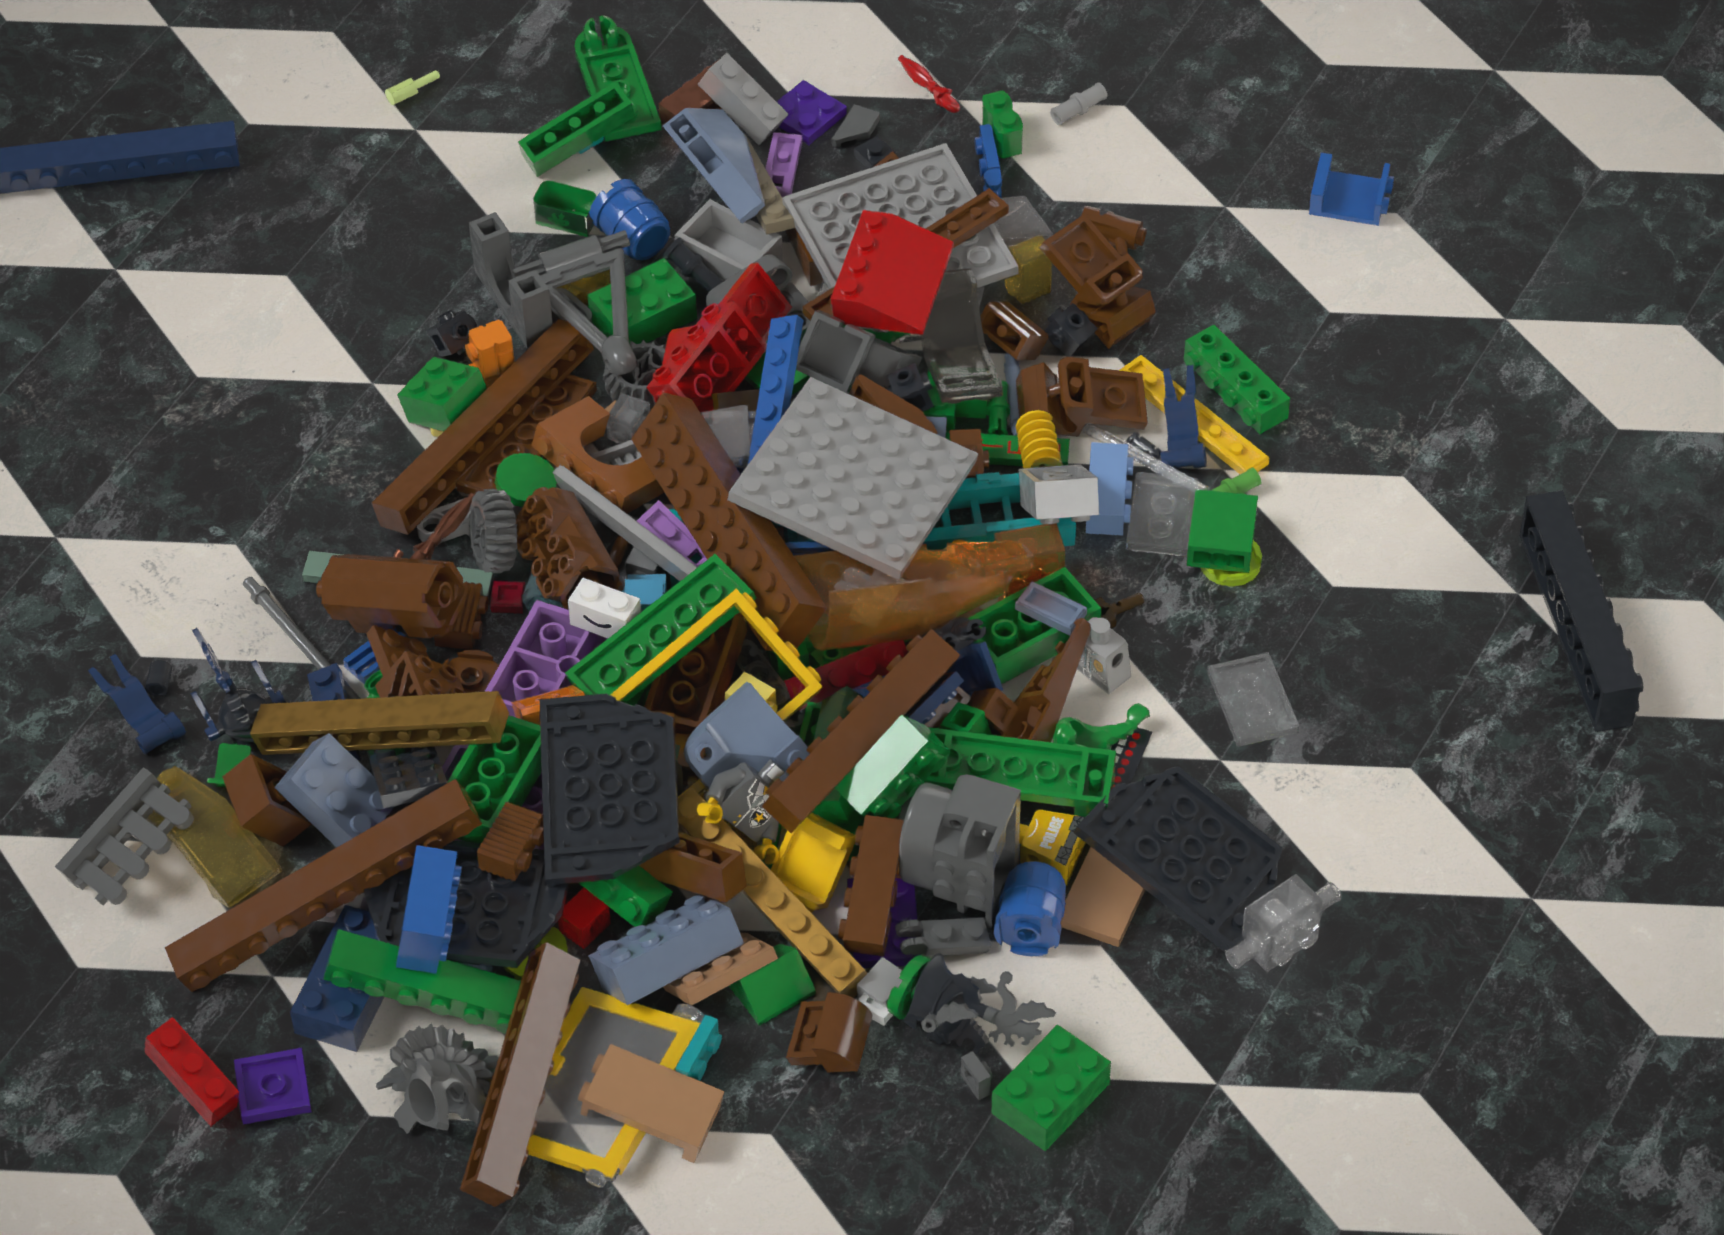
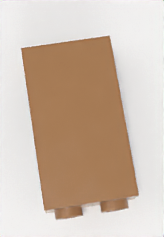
[578,1044,725,1163]

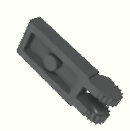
[895,918,992,956]

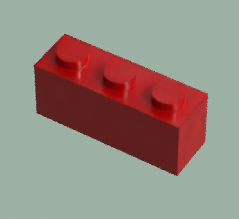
[145,1017,239,1127]

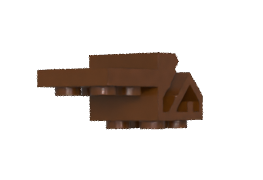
[1039,214,1156,349]
[1016,357,1148,437]
[366,625,466,698]

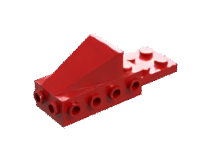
[646,262,792,425]

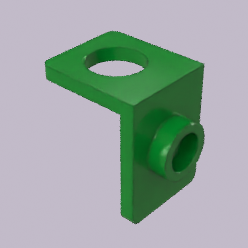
[207,743,252,788]

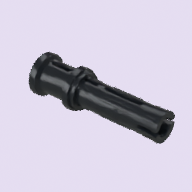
[663,237,723,292]

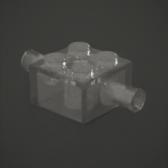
[1225,874,1342,972]

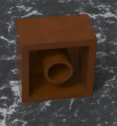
[222,754,312,847]

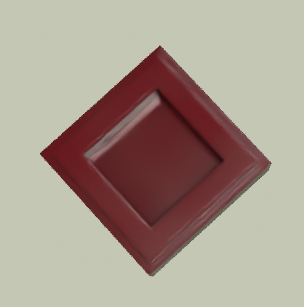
[490,581,526,614]

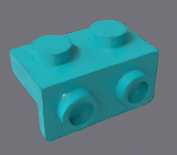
[676,1015,722,1081]

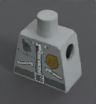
[1077,617,1131,694]

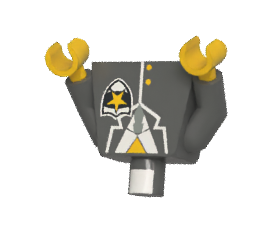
[697,759,785,864]

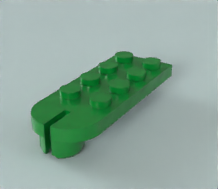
[575,15,662,142]

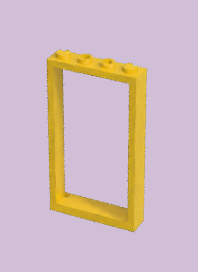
[611,588,823,798]

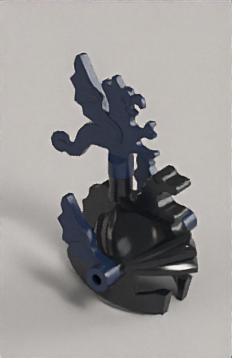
[191,628,286,752]

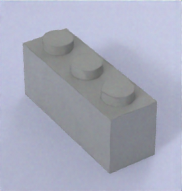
[698,53,788,145]

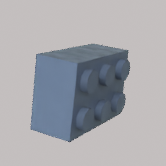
[275,733,395,847]

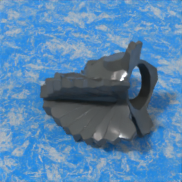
[376,1024,499,1133]

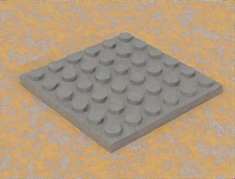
[782,143,1018,328]
[727,377,978,579]

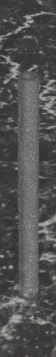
[1083,423,1209,493]

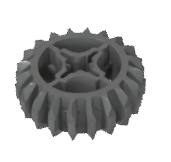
[603,339,667,414]
[469,489,518,574]

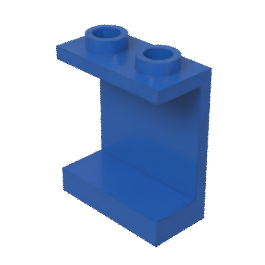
[1309,153,1394,226]

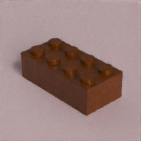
[644,612,748,734]

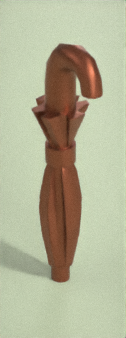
[393,493,474,560]

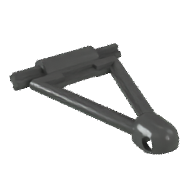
[512,230,637,375]

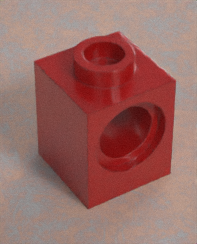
[558,888,611,949]

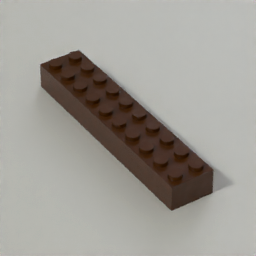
[631,393,827,651]

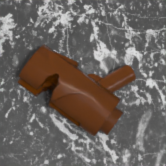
[1081,205,1147,256]

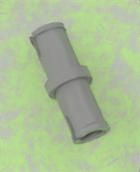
[1050,82,1107,125]

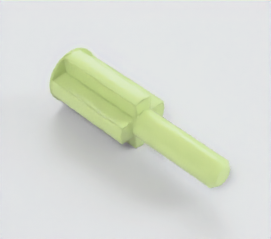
[385,70,440,105]

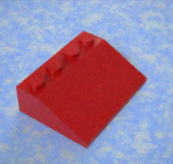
[830,210,954,335]

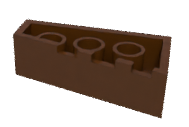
[838,815,904,957]

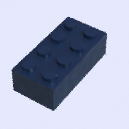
[290,904,384,1052]

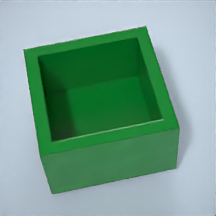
[397,357,487,431]

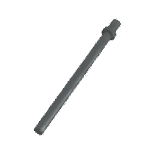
[243,577,361,699]

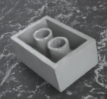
[1019,464,1099,524]

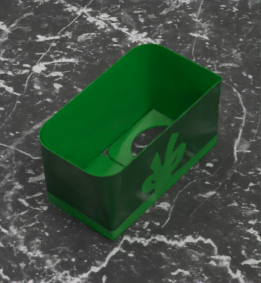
[533,180,597,237]

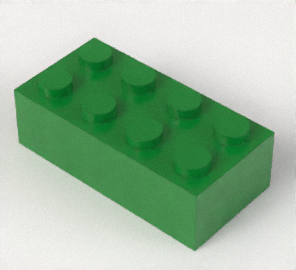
[968,567,1101,684]
[447,715,542,843]

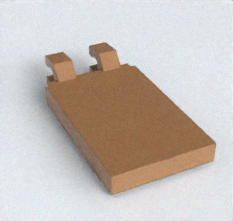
[1061,847,1145,947]

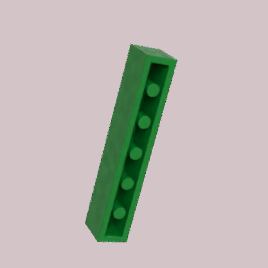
[323,929,521,1034]

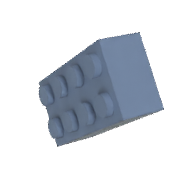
[589,895,744,1005]

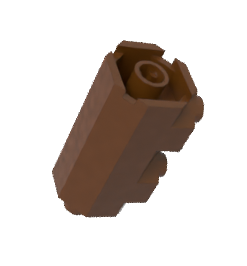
[515,487,624,610]
[316,554,463,638]

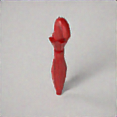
[898,55,960,113]

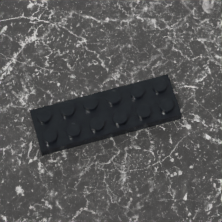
[366,746,447,808]

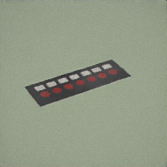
[1111,727,1153,786]

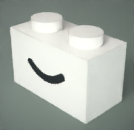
[568,578,641,638]

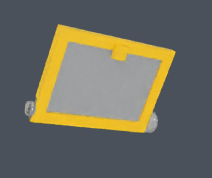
[526,987,704,1188]

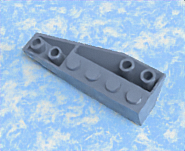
[663,108,765,224]

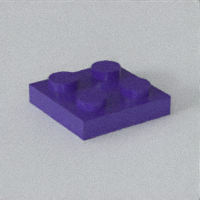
[777,80,847,145]
[234,1048,312,1124]

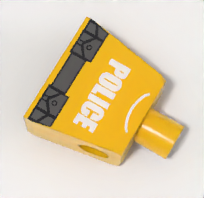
[1019,810,1086,885]

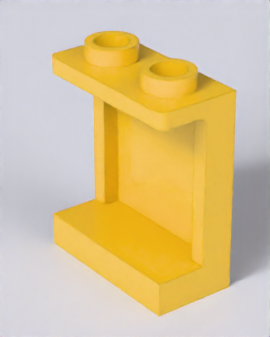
[771,813,856,912]

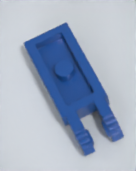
[975,124,1002,198]

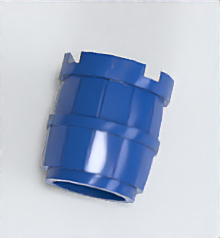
[589,179,670,260]
[993,861,1066,957]

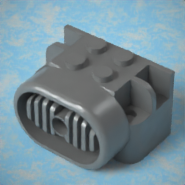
[899,775,1021,929]

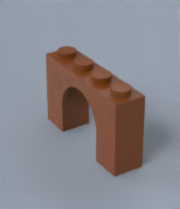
[532,396,665,514]

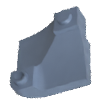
[684,682,809,790]

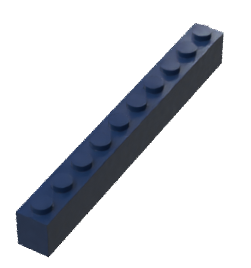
[0,121,240,194]

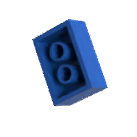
[396,845,462,974]

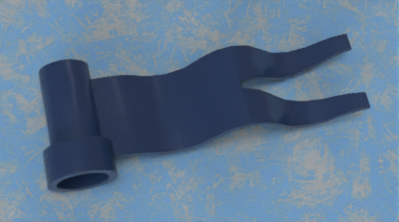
[1161,365,1207,470]
[88,654,186,755]

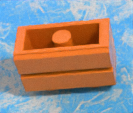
[465,319,514,389]

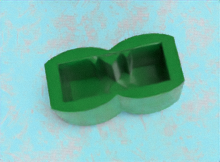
[982,90,1023,159]

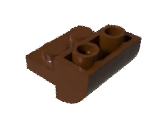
[786,992,873,1072]

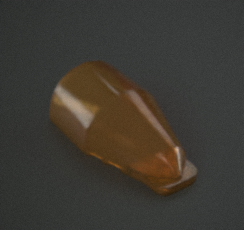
[794,540,1034,651]

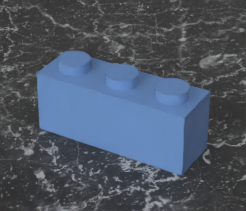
[1086,442,1134,535]

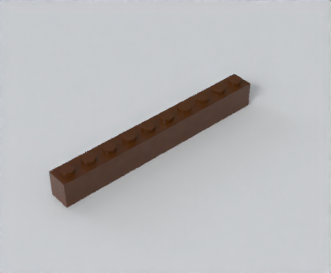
[371,319,594,535]
[164,779,482,992]

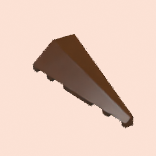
[996,618,1091,742]

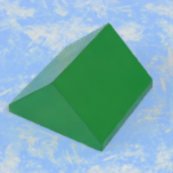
[729,944,816,1025]

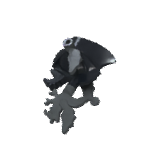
[903,953,1056,1054]

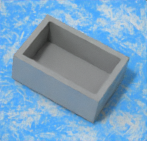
[675,199,783,282]

